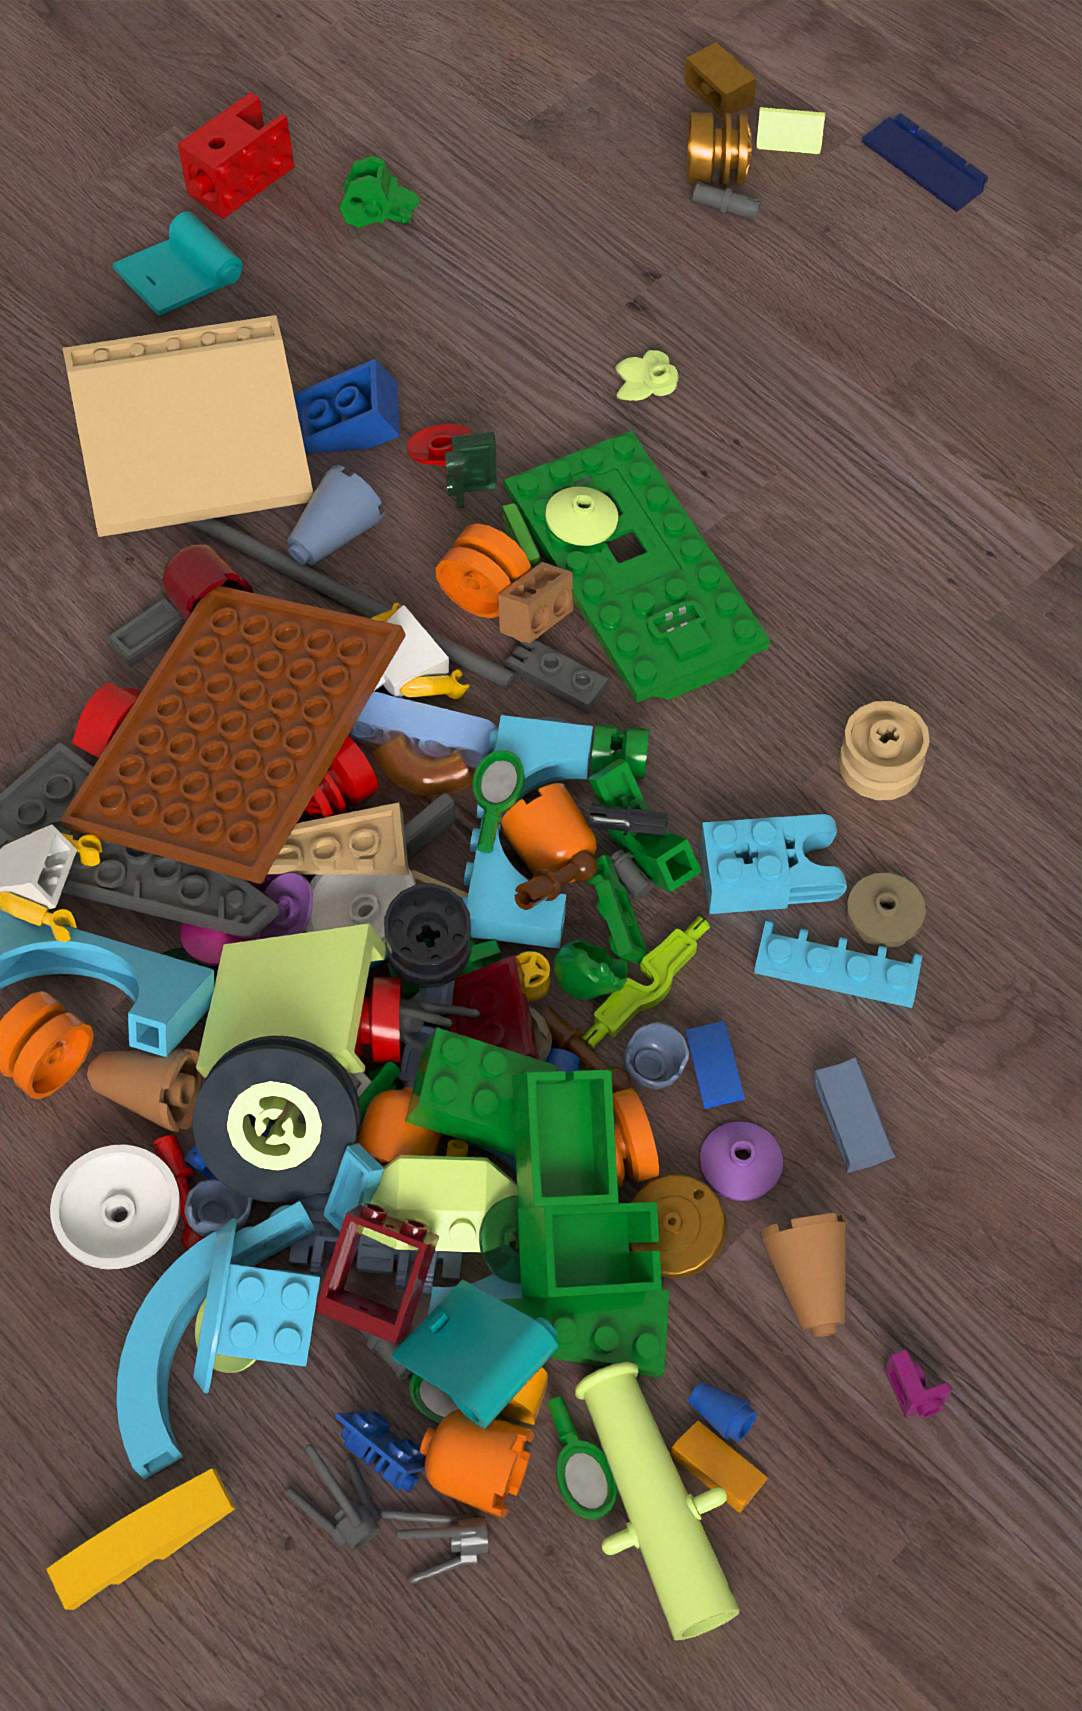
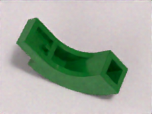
[588,758,702,892]

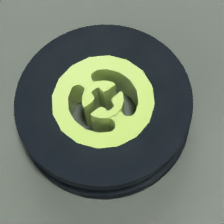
[193,1035,360,1203]

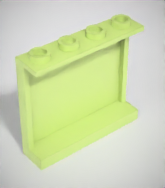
[196,923,386,1079]

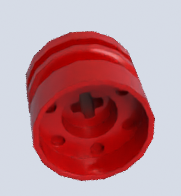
[302,736,379,821]
[354,977,404,1064]

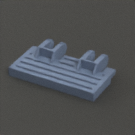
[289,1185,464,1295]

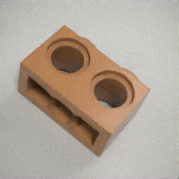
[498,562,574,643]

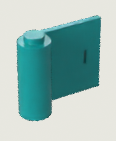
[113,211,243,316]
[391,1280,559,1428]

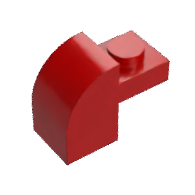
[72,682,141,758]

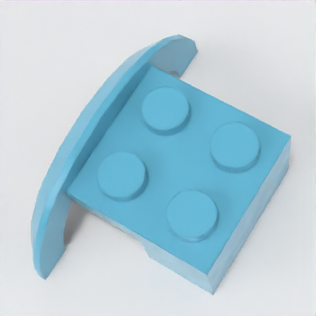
[193,1218,320,1394]

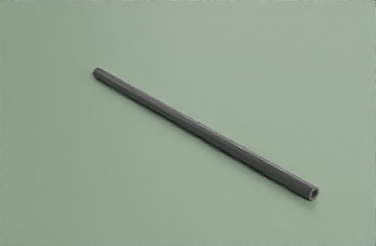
[186,518,516,690]

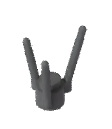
[399,997,480,1054]
[285,1444,381,1551]
[380,1509,488,1584]

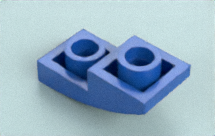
[685,1021,745,1109]

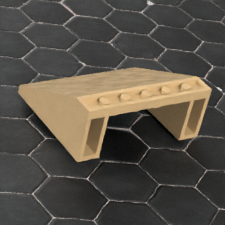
[63,315,313,537]

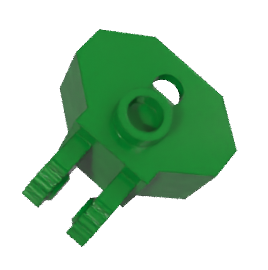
[339,156,420,228]

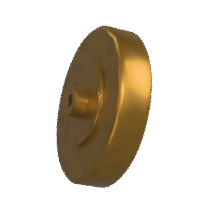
[629,1174,728,1279]

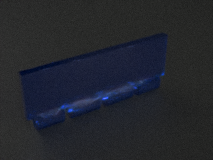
[862,113,988,212]

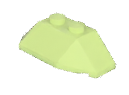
[362,1155,519,1252]

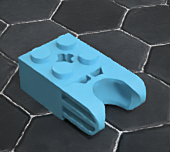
[700,814,847,914]

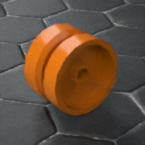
[435,523,531,619]
[0,991,94,1099]
[613,1088,659,1188]

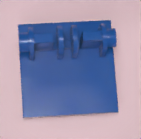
[335,1410,425,1493]

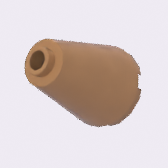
[87,1049,205,1132]
[760,1213,846,1338]

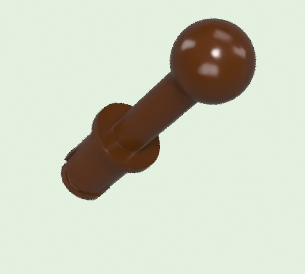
[514,850,598,910]
[540,1008,631,1093]

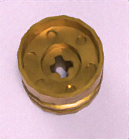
[687,112,752,184]

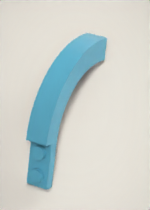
[116,1201,316,1480]

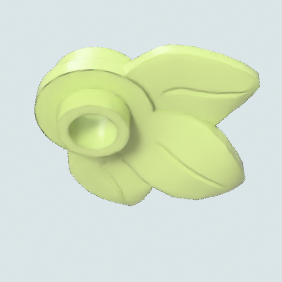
[615,350,679,401]

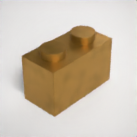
[684,42,756,118]

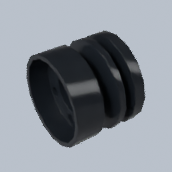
[384,883,471,988]

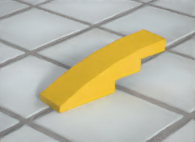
[46,1469,236,1610]

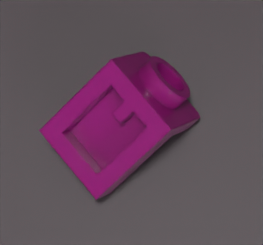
[884,1349,952,1418]

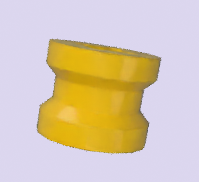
[516,951,550,1002]

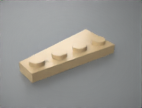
[267,802,409,875]

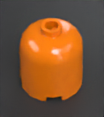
[500,783,597,883]
[355,1087,442,1167]
[420,1410,534,1519]

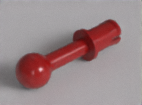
[152,1135,205,1251]

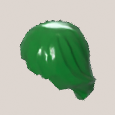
[553,939,628,1000]

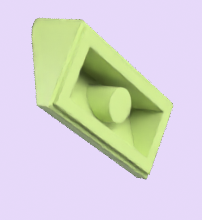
[756,107,825,154]

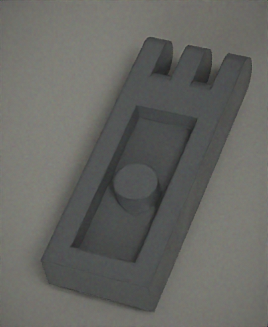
[503,640,609,713]

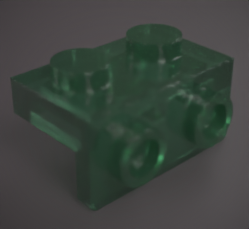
[445,432,497,509]

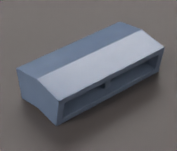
[813,1057,896,1173]

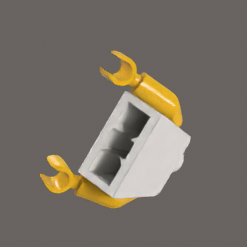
[371,602,470,699]
[0,825,102,942]

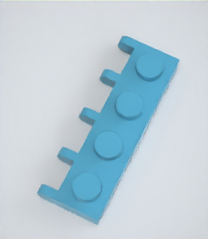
[754,921,923,1008]

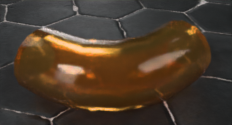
[372,735,473,796]

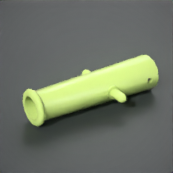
[575,1362,740,1640]

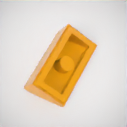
[670,1421,768,1513]

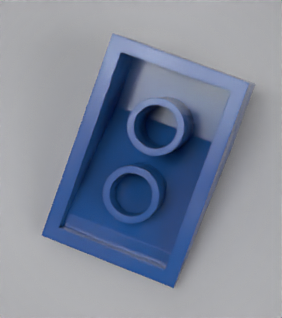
[294,358,400,453]

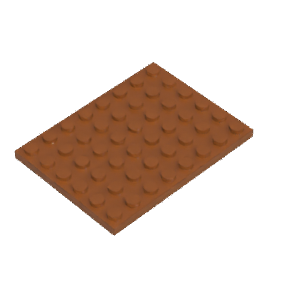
[59,586,406,884]

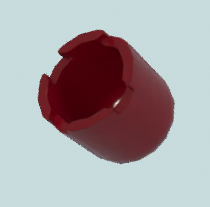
[162,544,253,622]

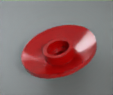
[406,424,477,466]

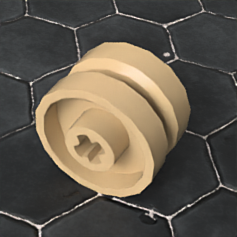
[839,701,930,800]

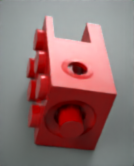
[178,92,294,219]

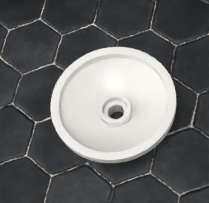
[306,867,416,943]
[50,1145,181,1269]

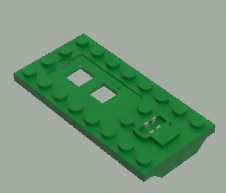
[504,430,770,703]

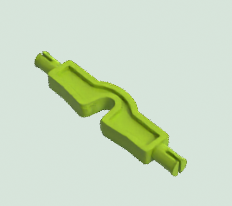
[581,916,710,1050]

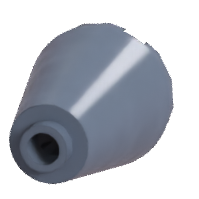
[287,465,385,565]

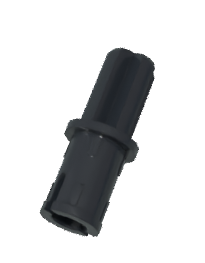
[588,803,668,836]

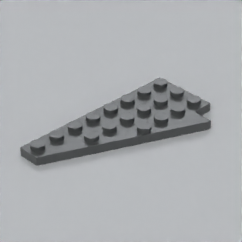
[0,742,280,940]

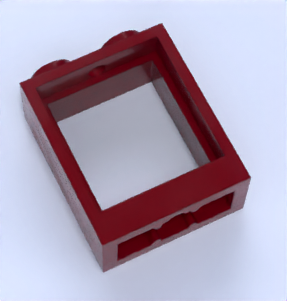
[315,1203,440,1344]

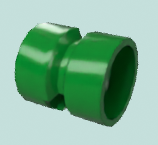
[591,723,650,779]

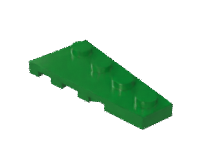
[500,1290,670,1378]

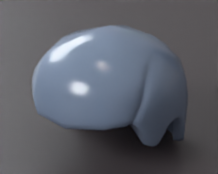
[623,1022,689,1090]
[184,1179,252,1237]

